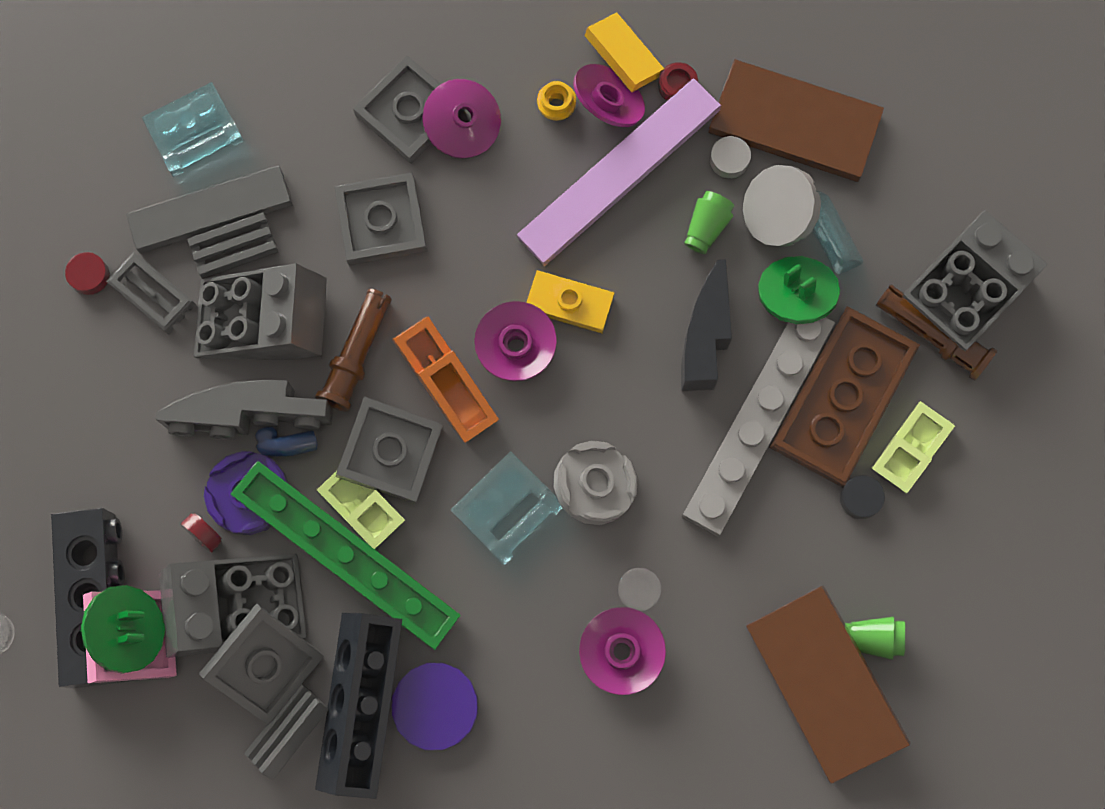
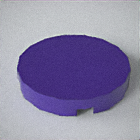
[203,451,288,535]
[392,663,478,750]

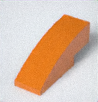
[392,316,499,443]

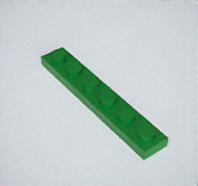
[231,461,461,651]

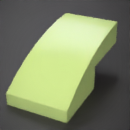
[872,401,955,493]
[317,471,405,549]

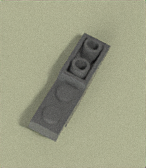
[156,380,333,440]

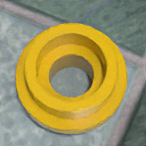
[537,81,576,121]

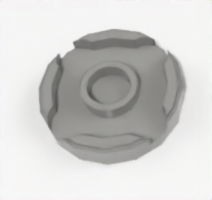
[743,165,821,247]
[554,441,637,525]

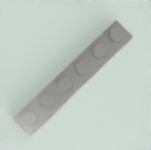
[682,317,835,537]

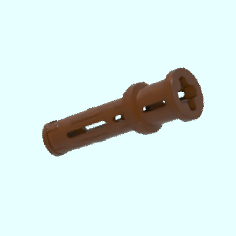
[876,284,997,381]
[315,289,392,412]

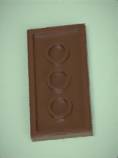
[708,59,884,182]
[769,306,920,488]
[746,585,911,784]

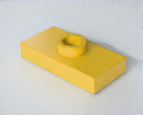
[526,270,614,334]

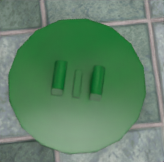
[758,256,840,324]
[81,585,165,674]

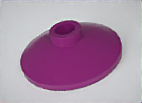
[573,64,645,127]
[422,79,501,158]
[474,301,557,382]
[579,607,666,695]

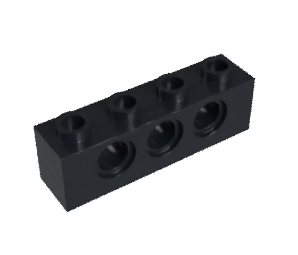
[51,508,125,689]
[315,613,402,799]

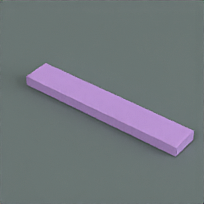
[517,78,721,267]

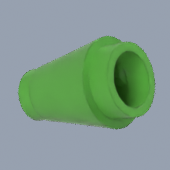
[684,191,734,254]
[845,616,905,660]

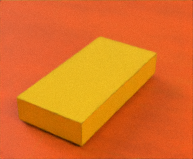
[584,12,664,92]

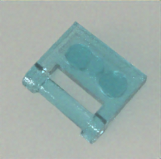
[141,82,244,177]
[450,451,563,565]

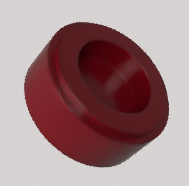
[658,62,698,101]
[65,252,110,295]
[181,513,222,553]

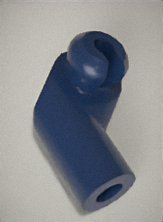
[255,427,317,457]

